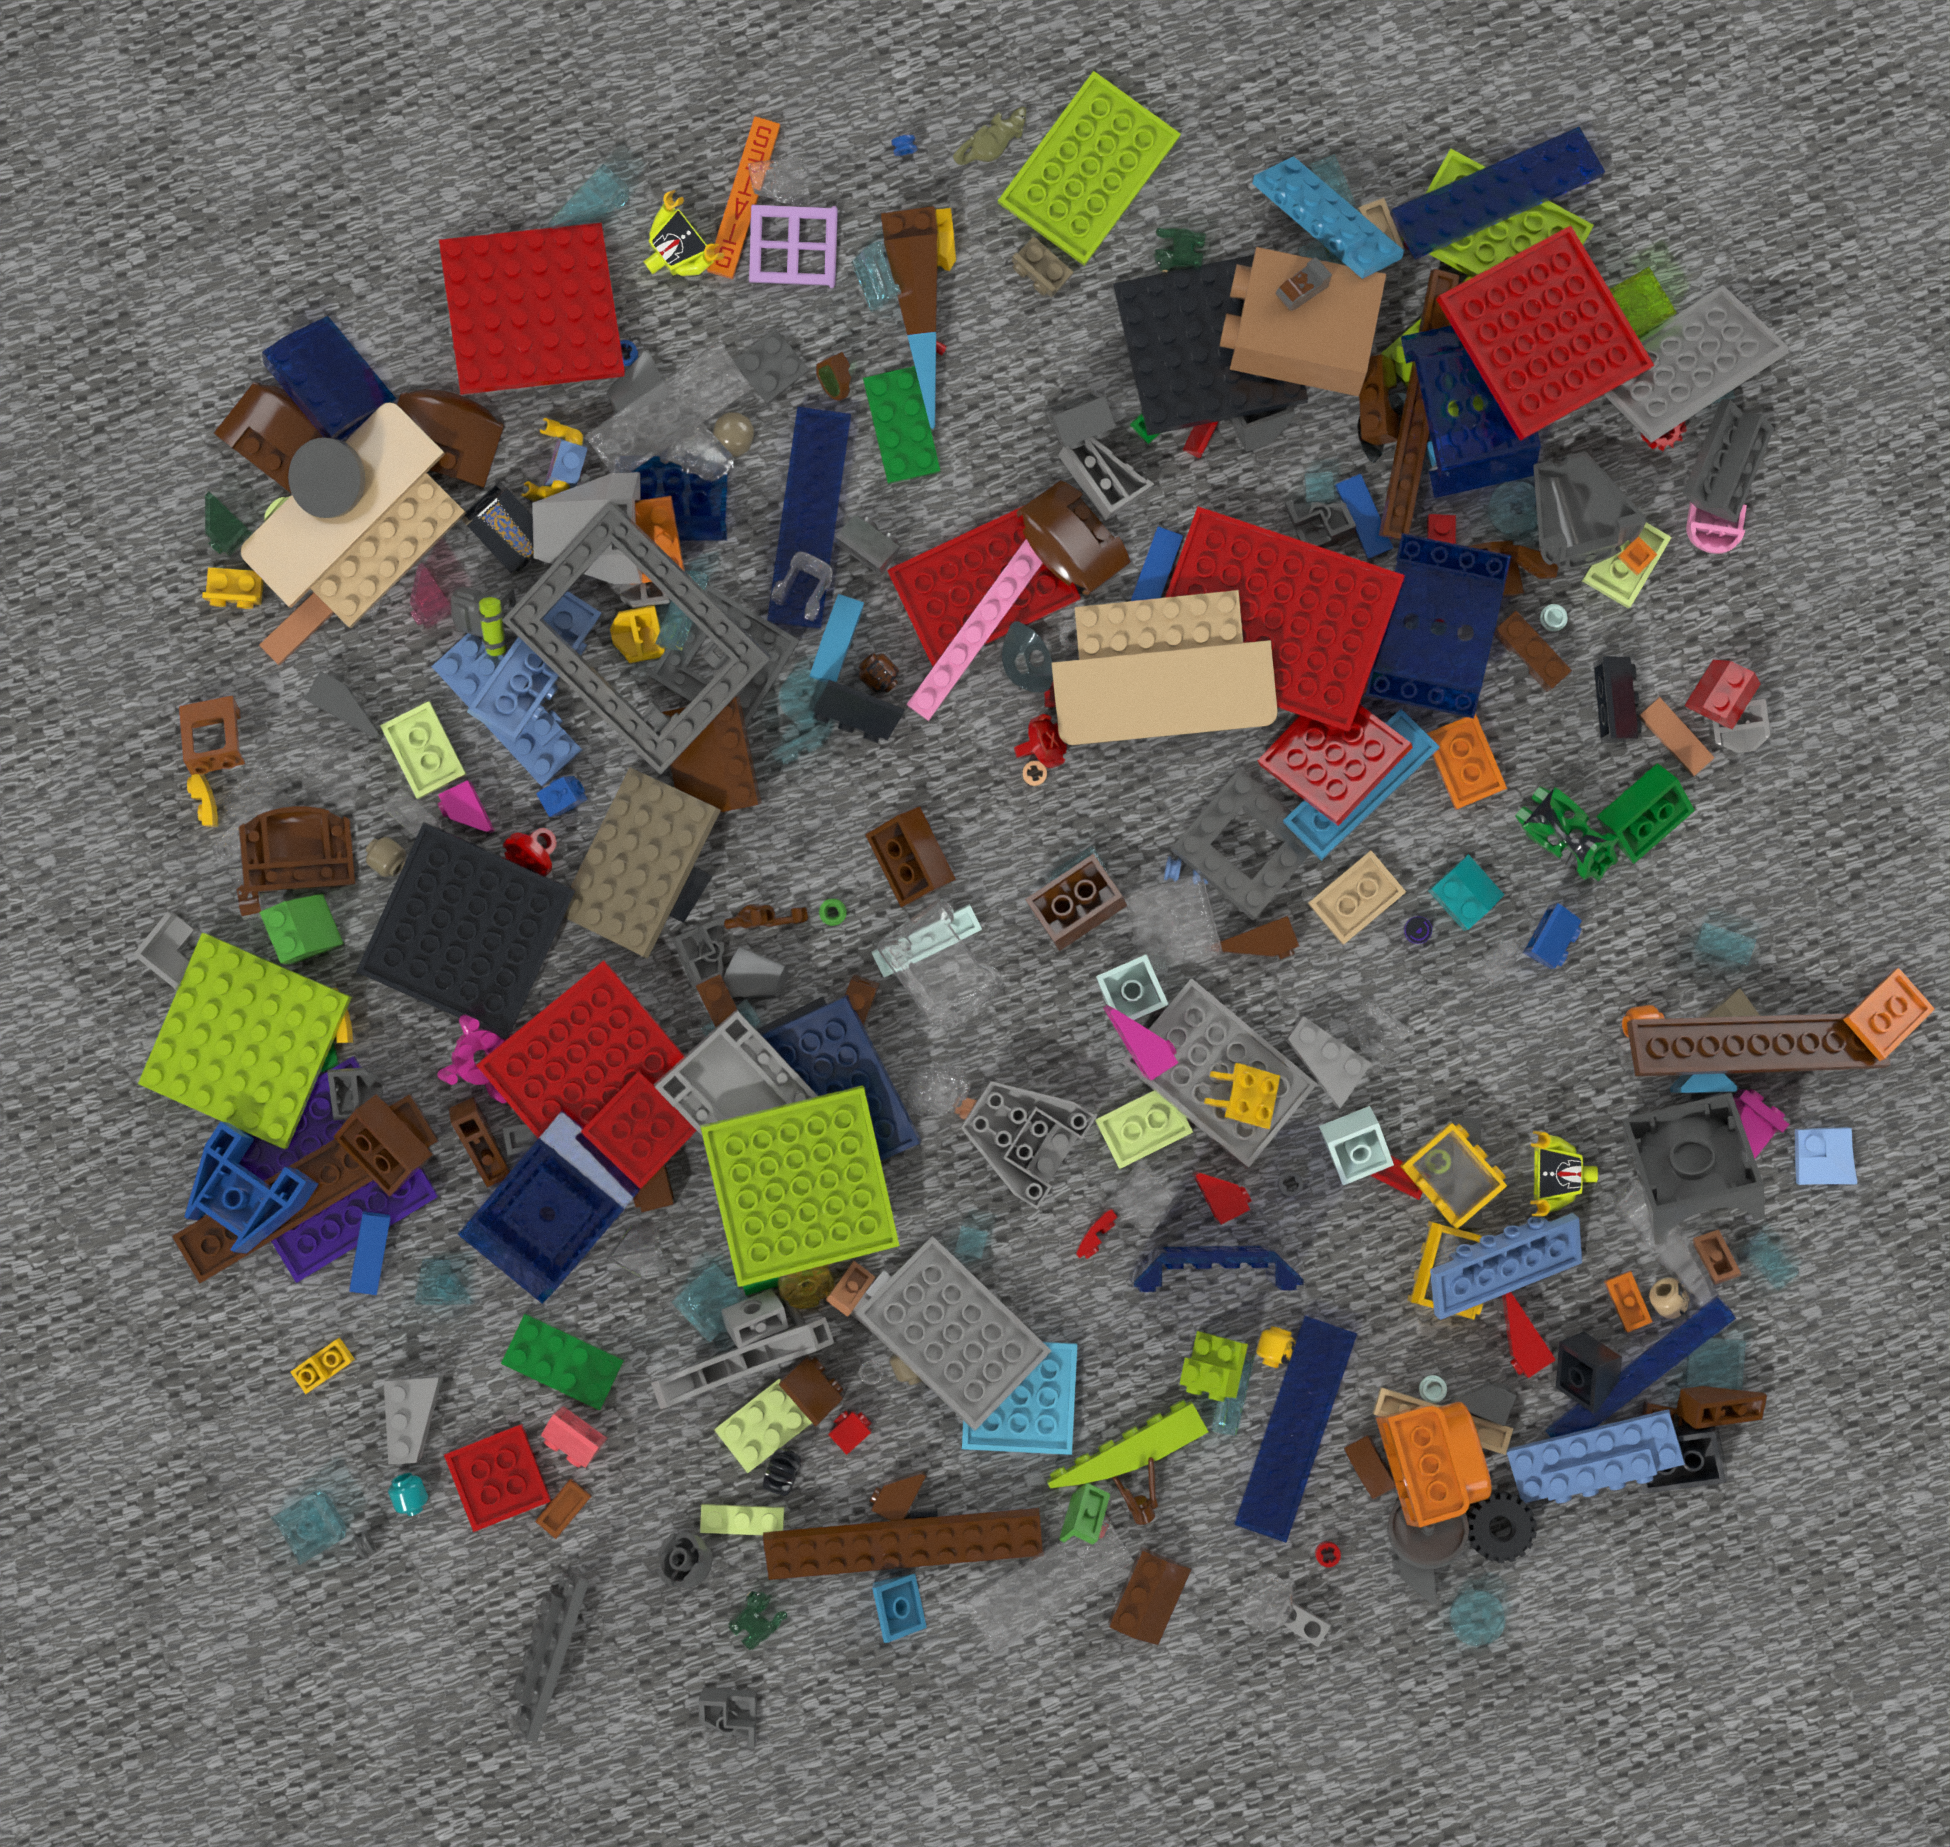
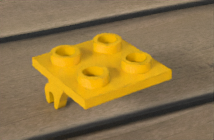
[1204,1063,1280,1129]

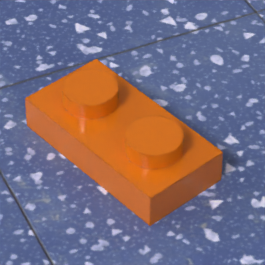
[1604,1271,1652,1333]

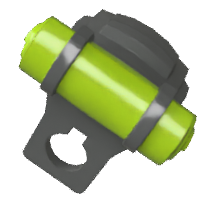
[451,587,516,656]

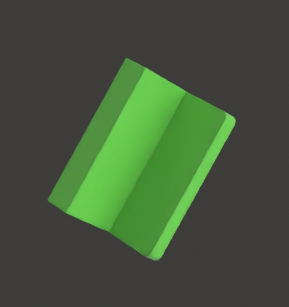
[1059,1483,1110,1545]

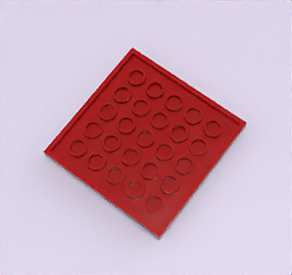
[439,222,625,395]
[1436,225,1655,441]
[476,960,685,1191]

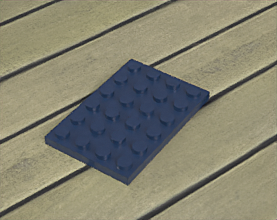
[761,995,922,1161]

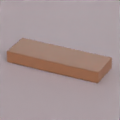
[259,593,334,666]
[1638,697,1715,776]

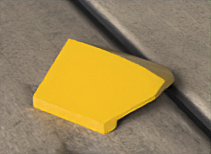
[610,605,665,663]

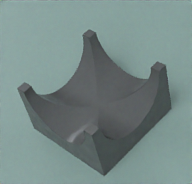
[1622,1093,1765,1245]

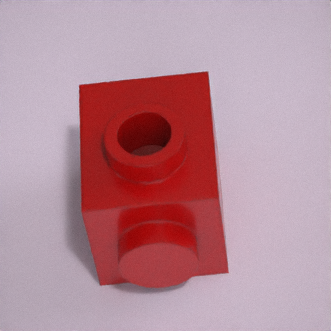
[828,1410,872,1455]

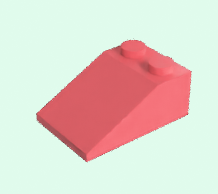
[541,1406,608,1468]

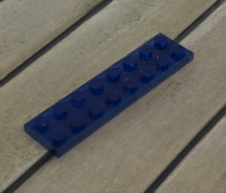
[1390,126,1605,260]
[767,406,852,630]
[1233,1315,1357,1543]

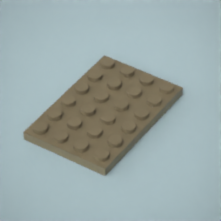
[564,767,721,959]

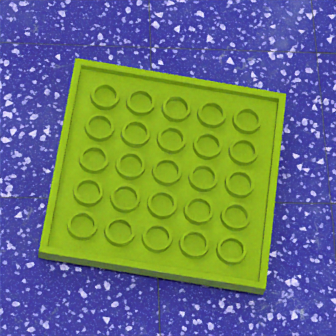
[138,933,352,1149]
[700,1086,900,1287]

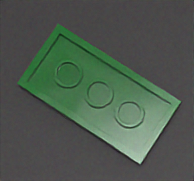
[863,366,941,484]
[501,1313,624,1410]

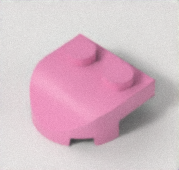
[1686,502,1747,554]

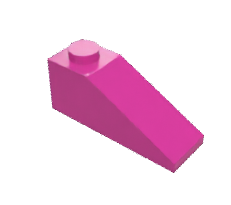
[1103,1005,1178,1081]

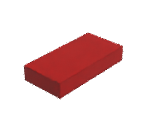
[1370,1155,1431,1200]

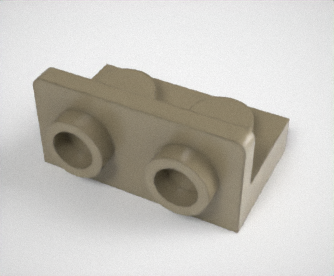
[1012,236,1074,298]

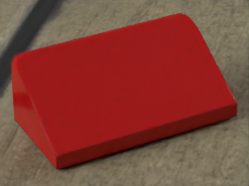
[1183,421,1219,458]

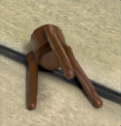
[1112,1457,1158,1525]

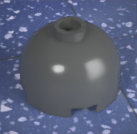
[657,1531,713,1588]

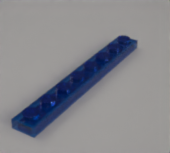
[1545,1295,1736,1438]

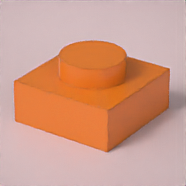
[1617,536,1658,575]

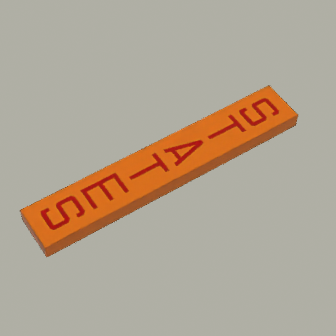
[707,116,781,279]

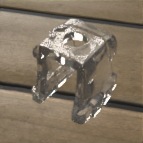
[771,552,833,621]

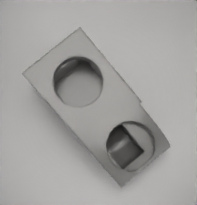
[1275,1599,1331,1647]

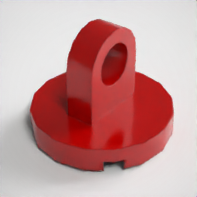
[1014,714,1067,769]
[503,828,557,876]

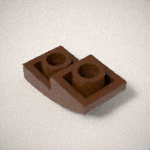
[1344,1435,1396,1499]

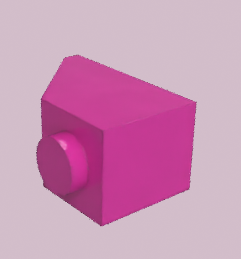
[437,780,495,833]

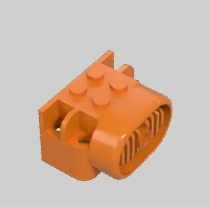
[1376,1402,1492,1528]

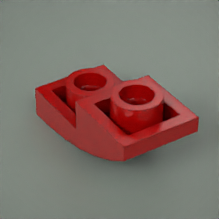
[1076,1208,1118,1259]

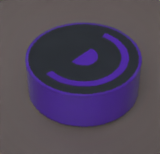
[1404,916,1432,944]

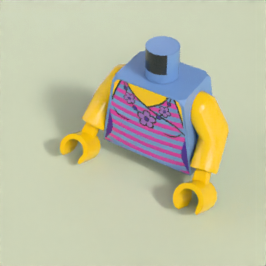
[521,418,587,502]

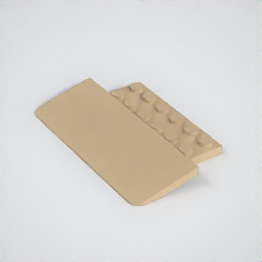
[241,403,466,628]
[1052,590,1277,745]

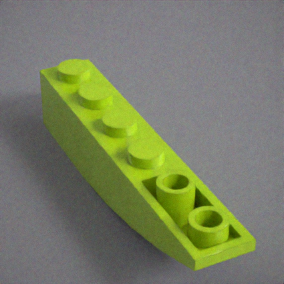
[1047,1399,1208,1488]

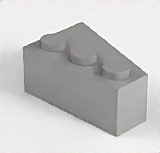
[1058,437,1154,521]
[1285,1016,1372,1109]
[384,1375,444,1464]

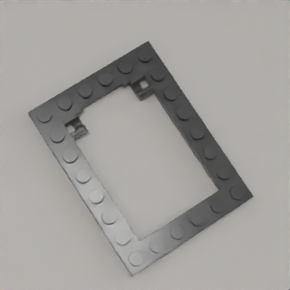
[502,501,772,775]

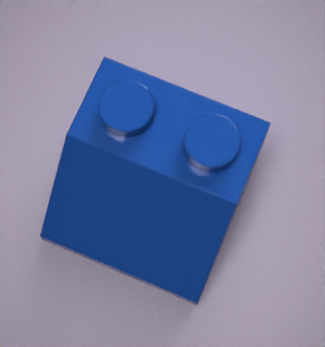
[1523,903,1582,969]

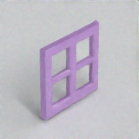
[749,205,838,288]

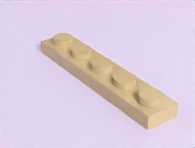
[1373,1387,1513,1455]

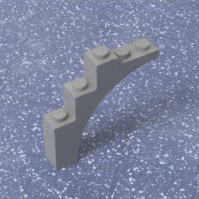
[651,1317,834,1409]

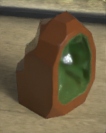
[816,352,851,401]

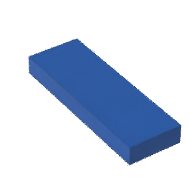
[1335,474,1393,560]
[1131,527,1183,601]
[349,1211,390,1295]

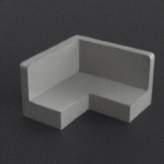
[133,912,195,989]

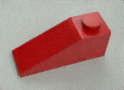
[1502,1292,1556,1378]

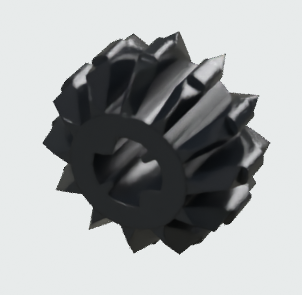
[763,1448,801,1496]

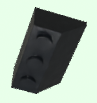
[1593,656,1642,744]
[807,680,905,744]

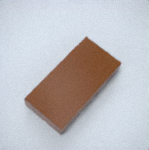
[535,1478,592,1539]

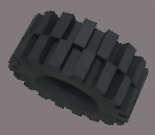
[1466,1491,1537,1563]

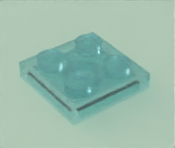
[1685,1335,1746,1390]

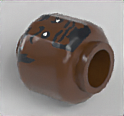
[858,653,899,693]

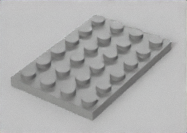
[1604,285,1789,442]
[1121,978,1317,1168]
[855,1236,1051,1431]

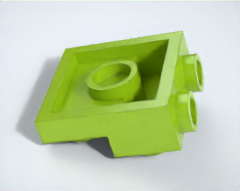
[1179,1331,1248,1402]

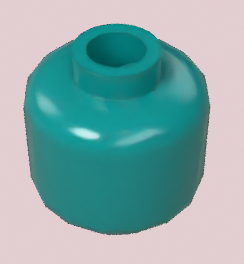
[388,1473,429,1516]

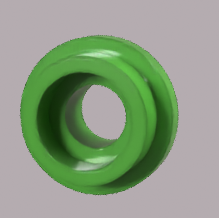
[819,898,847,926]

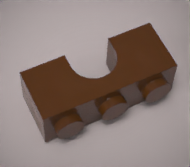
[1359,354,1400,446]
[1492,611,1572,692]

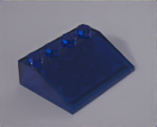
[262,316,396,440]
[619,456,729,541]

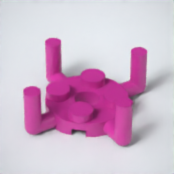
[437,1015,511,1103]

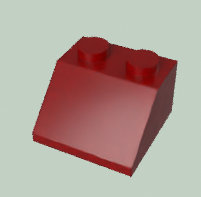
[1685,659,1761,730]
[1192,1171,1252,1225]

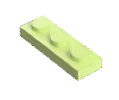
[700,1504,784,1535]

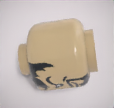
[1649,1278,1690,1319]

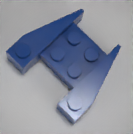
[184,1121,318,1253]

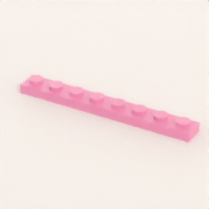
[906,539,1043,721]

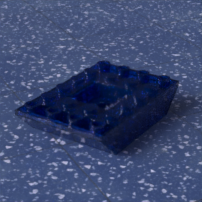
[458,1111,640,1304]

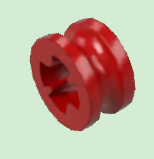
[1315,1541,1341,1567]

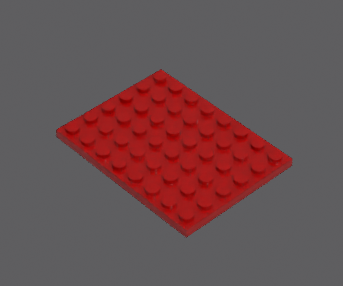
[1165,506,1405,732]

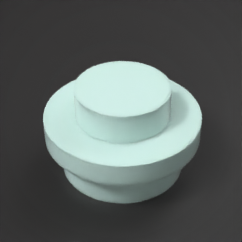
[1540,604,1568,632]
[1419,1375,1447,1403]

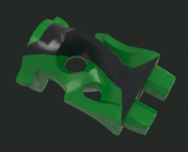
[1515,786,1619,882]

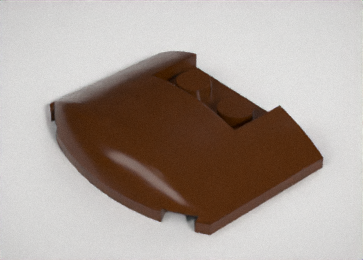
[214,382,333,494]
[397,389,504,488]
[1017,480,1131,595]
[238,806,355,893]

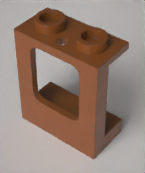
[179,695,245,775]

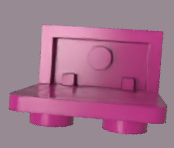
[1733,1089,1789,1158]

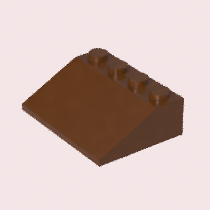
[662,696,762,812]

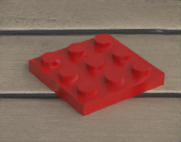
[580,1071,697,1189]
[444,1424,552,1532]

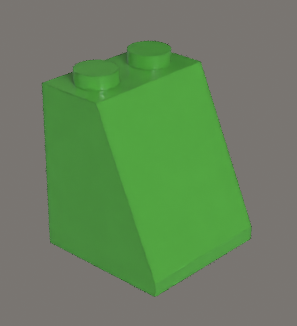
[259,894,344,965]

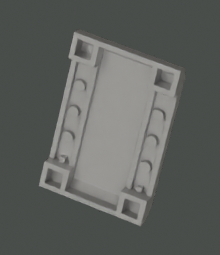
[654,1009,818,1135]

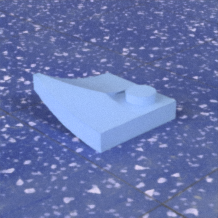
[1795,1127,1857,1185]

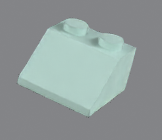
[1096,955,1169,1020]
[1319,1106,1394,1185]

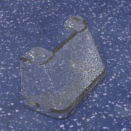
[877,899,1006,1029]

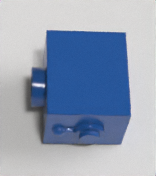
[536,776,588,817]

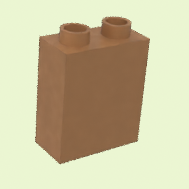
[1220,247,1386,396]

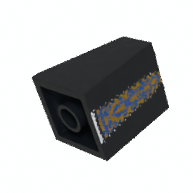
[461,481,534,573]

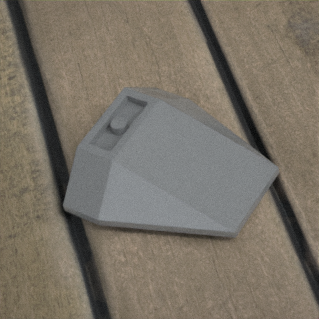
[532,472,642,584]
[960,1081,1097,1209]

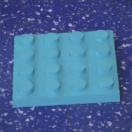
[962,1342,1077,1455]

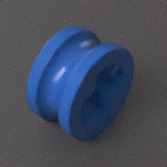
[891,135,917,156]
[620,340,638,366]

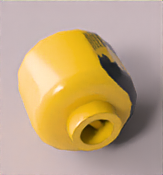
[1256,1326,1296,1368]

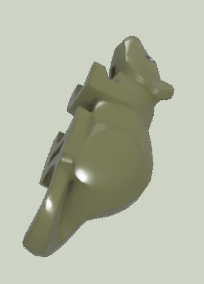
[953,107,1026,165]

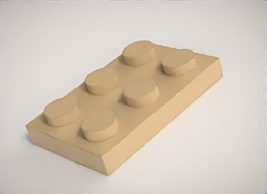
[1307,850,1406,945]

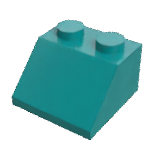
[1427,854,1505,931]

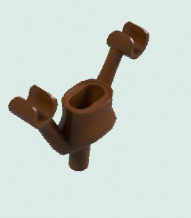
[724,904,808,929]

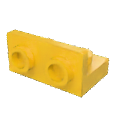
[202,567,263,609]

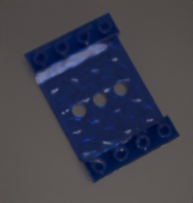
[1401,326,1541,498]
[1366,533,1511,719]
[1129,1245,1304,1292]

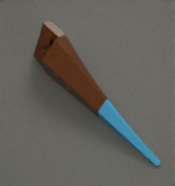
[881,206,939,429]

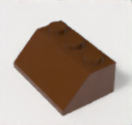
[865,806,956,908]
[1025,854,1127,951]
[333,1094,433,1197]
[1108,1546,1192,1645]

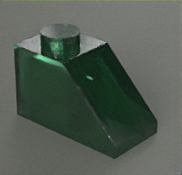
[205,491,253,556]

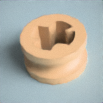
[1022,761,1047,786]

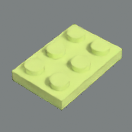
[1582,523,1672,609]
[380,701,467,799]
[1095,1091,1193,1169]
[714,1378,812,1473]

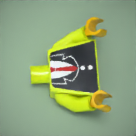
[643,190,724,276]
[1530,1131,1598,1217]

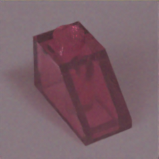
[409,562,451,629]

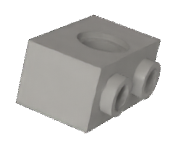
[721,1289,789,1349]

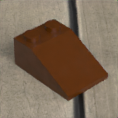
[779,1355,844,1427]

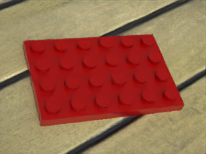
[887,505,1081,667]

